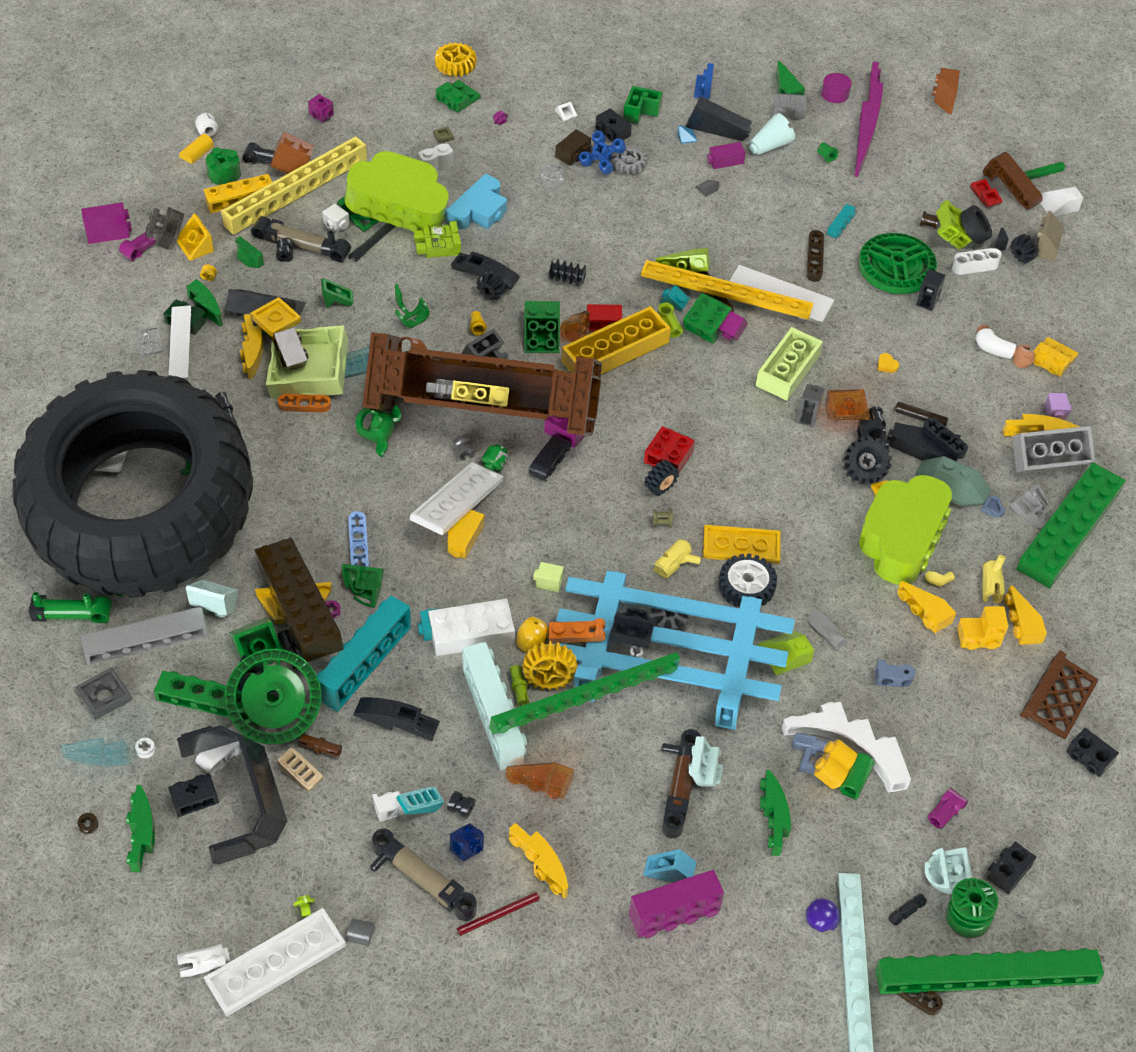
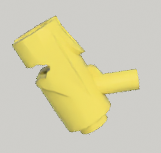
[653,539,701,578]
[982,555,1006,604]

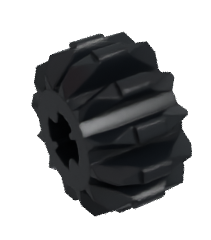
[1009,234,1039,264]
[476,271,506,300]

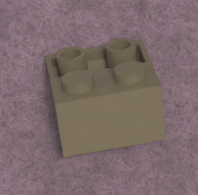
[1035,211,1064,261]

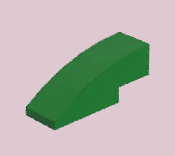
[186,279,223,327]

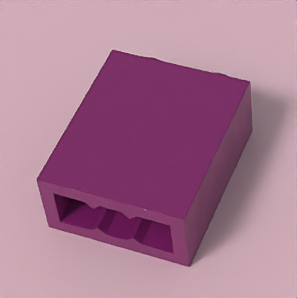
[81,202,132,244]

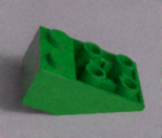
[524,301,560,353]

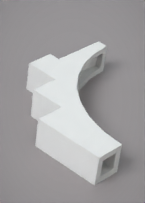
[782,702,911,793]

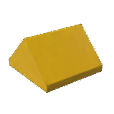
[175,213,214,261]

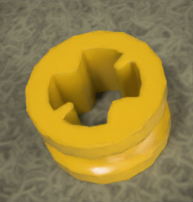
[200,264,217,281]

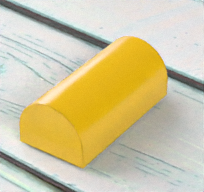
[179,133,214,164]

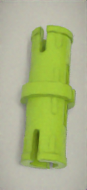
[509,665,530,706]

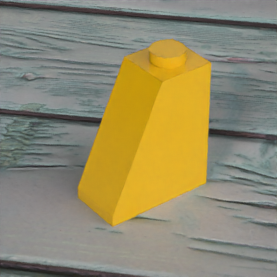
[448,510,485,559]

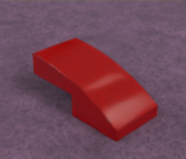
[970,179,1003,207]

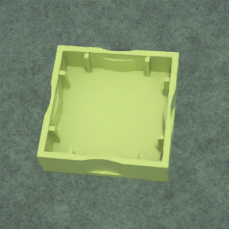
[266,325,349,398]

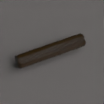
[895,402,948,426]

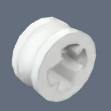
[135,738,155,758]

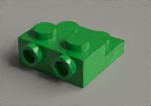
[436,79,481,113]

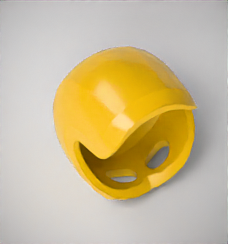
[516,617,549,653]

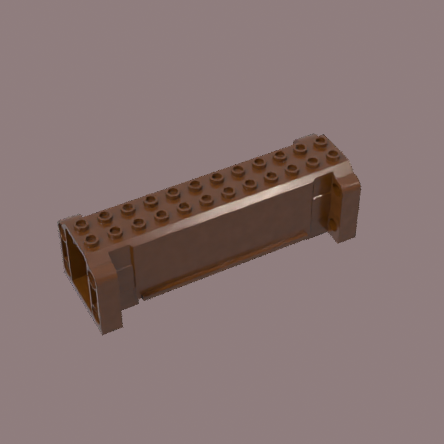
[362,332,602,436]

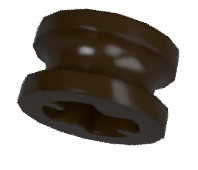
[77,813,99,834]

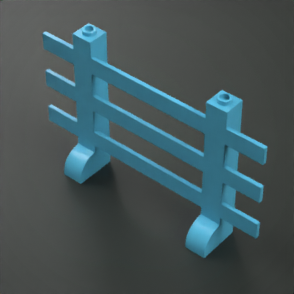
[552,571,795,730]

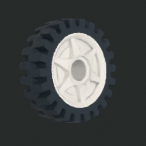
[718,553,777,607]

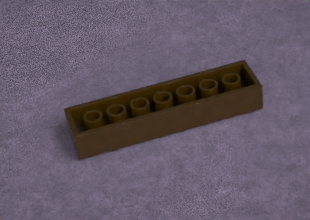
[254,537,344,662]

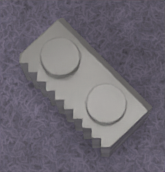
[773,93,807,119]

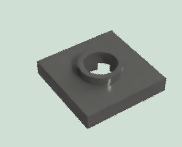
[75,667,133,720]

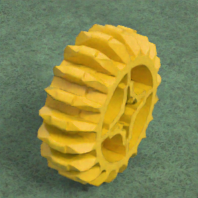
[434,42,477,77]
[522,641,578,691]

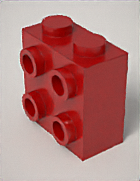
[644,426,695,475]

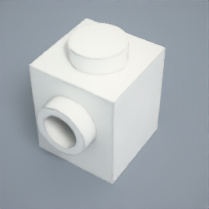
[322,204,350,233]

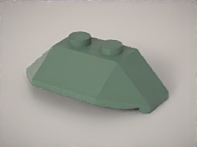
[916,456,992,506]

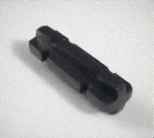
[889,893,927,925]

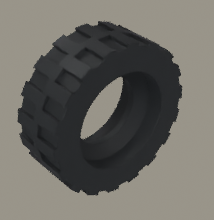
[960,205,992,244]

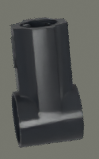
[242,143,274,164]

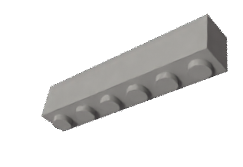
[81,607,208,665]

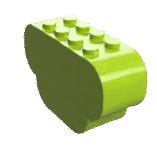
[344,151,449,232]
[859,475,952,585]

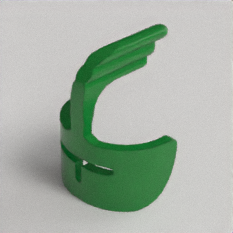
[395,284,430,328]

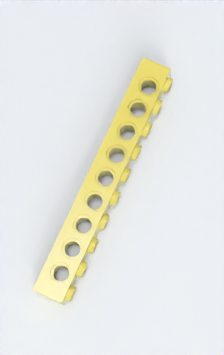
[221,137,367,235]

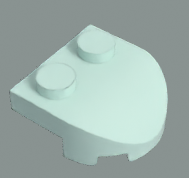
[689,736,723,787]
[925,847,973,894]

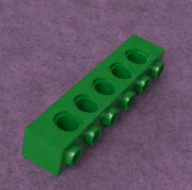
[154,670,279,725]

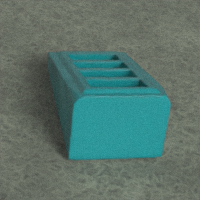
[396,787,444,814]

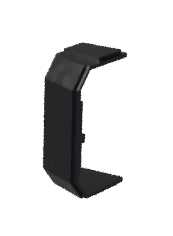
[177,726,287,864]

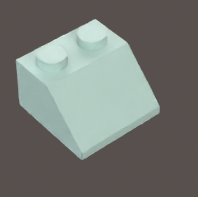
[186,580,239,617]

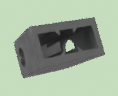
[796,384,825,428]

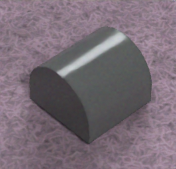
[347,918,375,946]

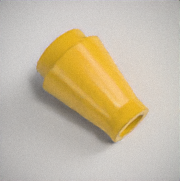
[470,311,487,336]

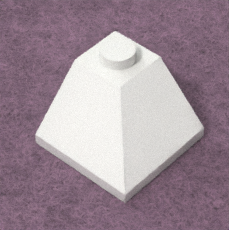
[1040,187,1083,216]

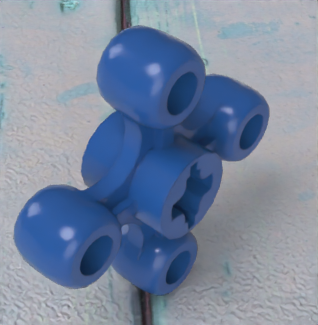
[579,131,626,175]

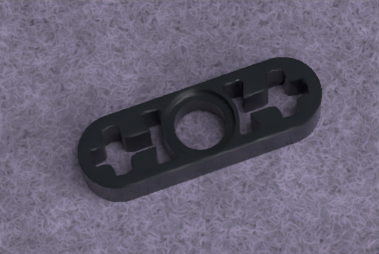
[922,418,968,459]

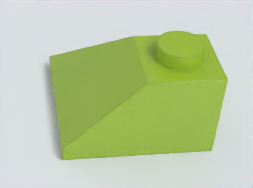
[757,631,814,676]

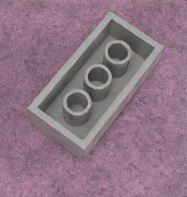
[1012,426,1096,473]

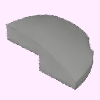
[1009,484,1050,529]

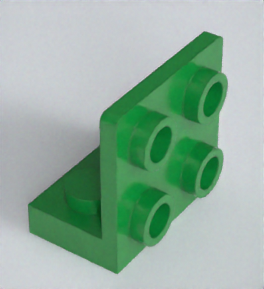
[683,293,731,344]

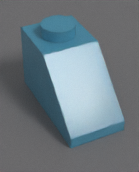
[643,849,697,883]

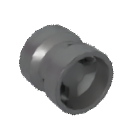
[452,435,476,461]

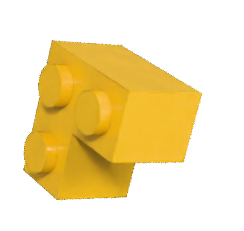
[957,606,1008,650]

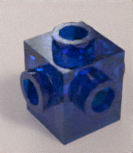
[450,823,484,861]

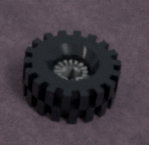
[842,437,892,485]

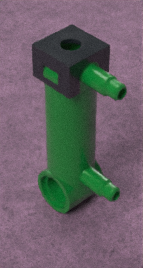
[29,592,112,623]

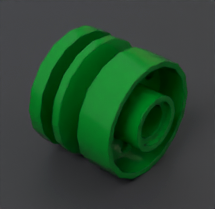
[946,878,999,938]

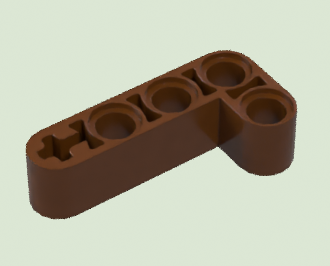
[983,152,1043,210]

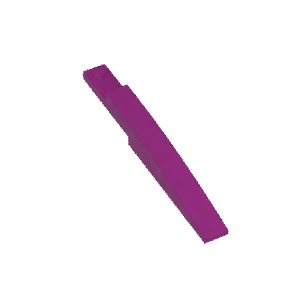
[855,61,883,177]

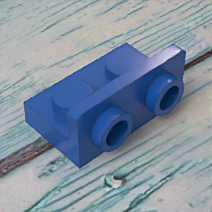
[694,63,714,99]

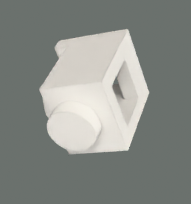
[373,791,404,822]

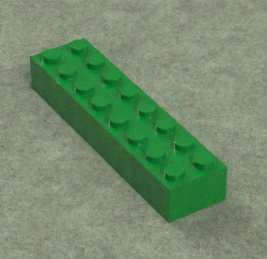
[1016,462,1126,589]

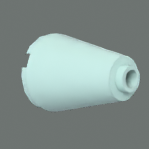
[749,113,795,155]

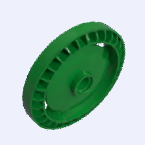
[858,233,937,294]
[225,649,322,745]

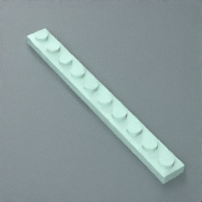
[838,873,873,1052]

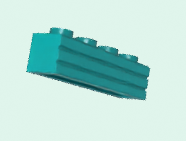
[827,203,856,238]

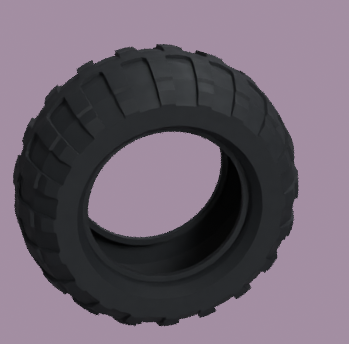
[12,370,253,598]

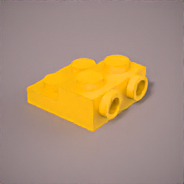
[1033,337,1079,377]

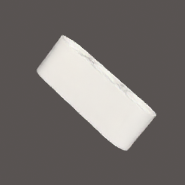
[951,248,1002,275]
[196,725,246,776]

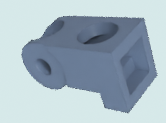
[875,660,915,687]

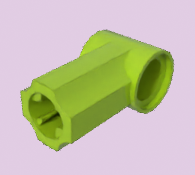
[658,303,683,338]

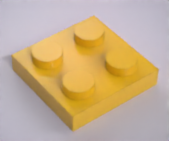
[250,297,301,337]

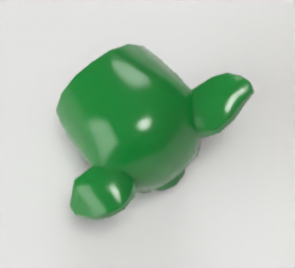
[355,405,402,457]

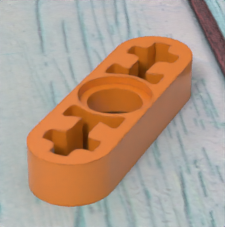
[278,394,331,412]

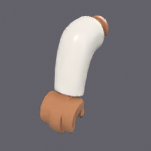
[975,325,1035,368]

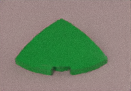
[342,564,384,608]

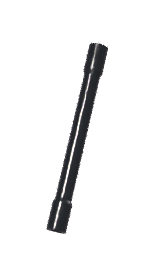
[348,223,395,262]

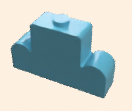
[445,173,507,229]

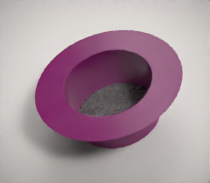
[821,73,852,103]

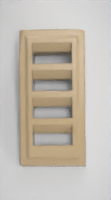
[277,747,324,792]

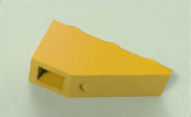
[897,581,956,633]
[1004,586,1047,645]

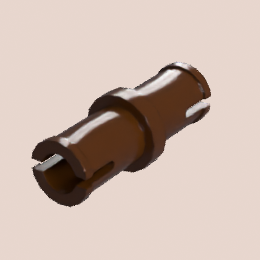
[299,733,342,758]

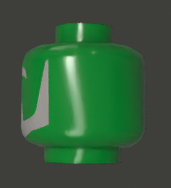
[481,444,509,472]

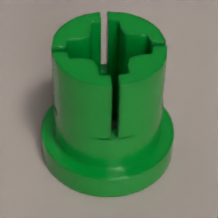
[817,142,839,163]

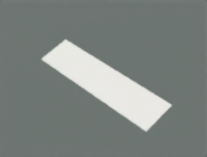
[169,306,191,378]

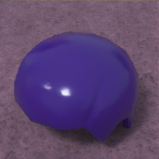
[806,898,840,932]

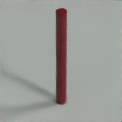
[456,892,540,936]

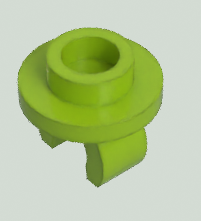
[293,895,316,918]

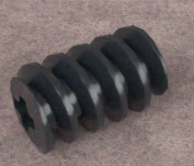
[548,259,586,286]

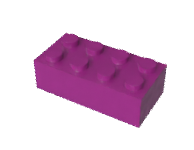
[629,870,724,938]

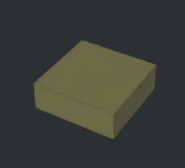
[433,126,454,144]

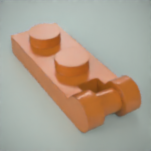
[549,618,606,643]

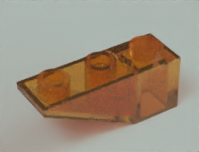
[506,762,574,799]

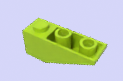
[655,248,710,272]

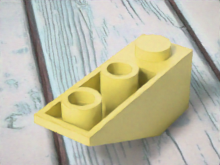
[451,381,509,406]

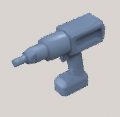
[792,733,828,774]

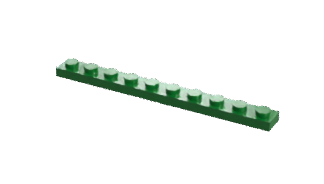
[489,652,681,735]

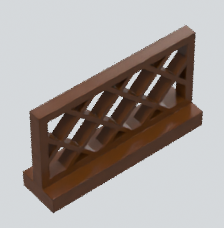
[1019,650,1099,739]

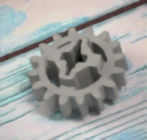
[612,145,647,175]
[426,379,453,400]

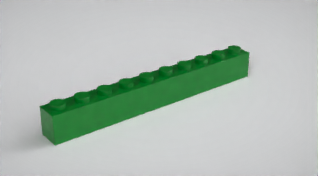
[875,948,1104,994]

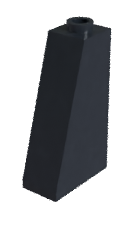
[685,96,752,141]
[887,422,961,462]

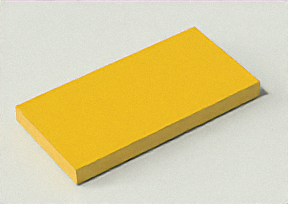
[703,525,781,564]

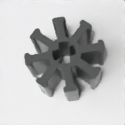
[650,608,689,632]

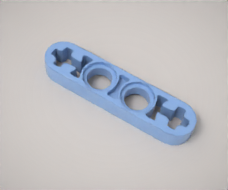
[348,511,369,567]

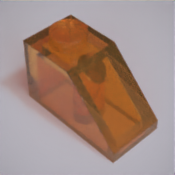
[560,311,590,342]

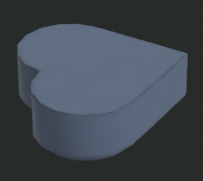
[981,496,1005,518]

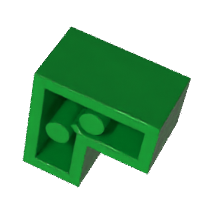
[623,86,663,124]

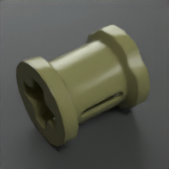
[652,510,673,527]

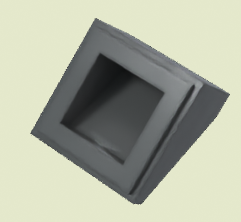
[695,180,719,197]

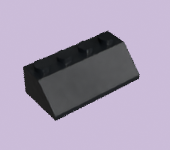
[225,289,306,316]

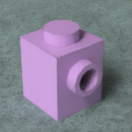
[1045,393,1071,421]

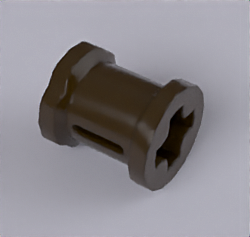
[920,211,939,229]

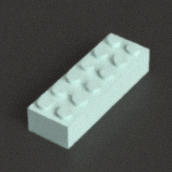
[462,642,527,770]

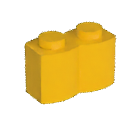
[814,739,857,790]

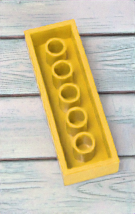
[561,306,671,375]

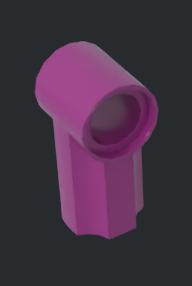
[119,231,156,262]
[927,788,968,829]

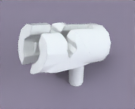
[177,944,230,978]

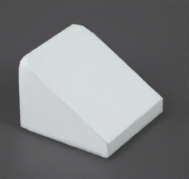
[554,102,577,121]

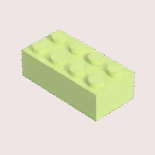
[756,327,823,401]

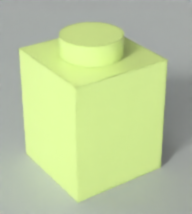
[533,562,564,592]

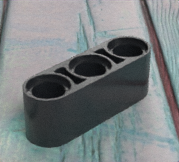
[529,434,572,482]

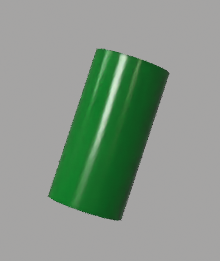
[839,753,875,799]

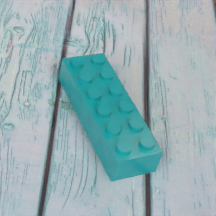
[317,595,411,712]

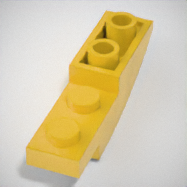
[240,314,263,379]
[1002,414,1080,437]
[509,823,568,898]

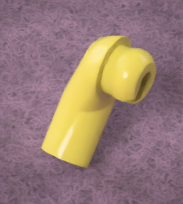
[925,571,955,587]

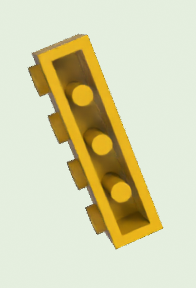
[203,174,272,214]

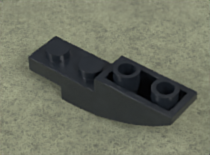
[451,251,520,289]
[353,697,440,741]

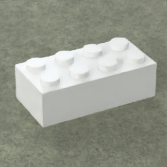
[428,599,515,656]

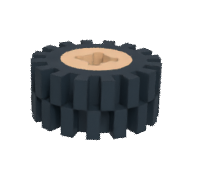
[644,460,679,496]

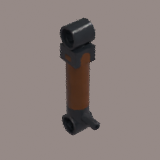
[661,729,701,839]

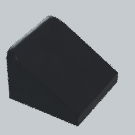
[994,228,1009,251]

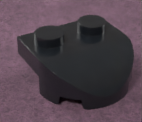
[609,607,654,648]

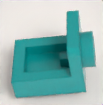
[659,285,690,311]
[417,608,439,641]

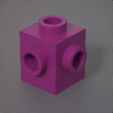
[308,94,334,122]

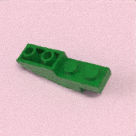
[760,770,791,856]
[126,785,155,873]

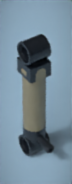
[251,216,351,263]
[370,828,477,921]

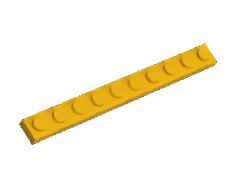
[641,260,814,320]

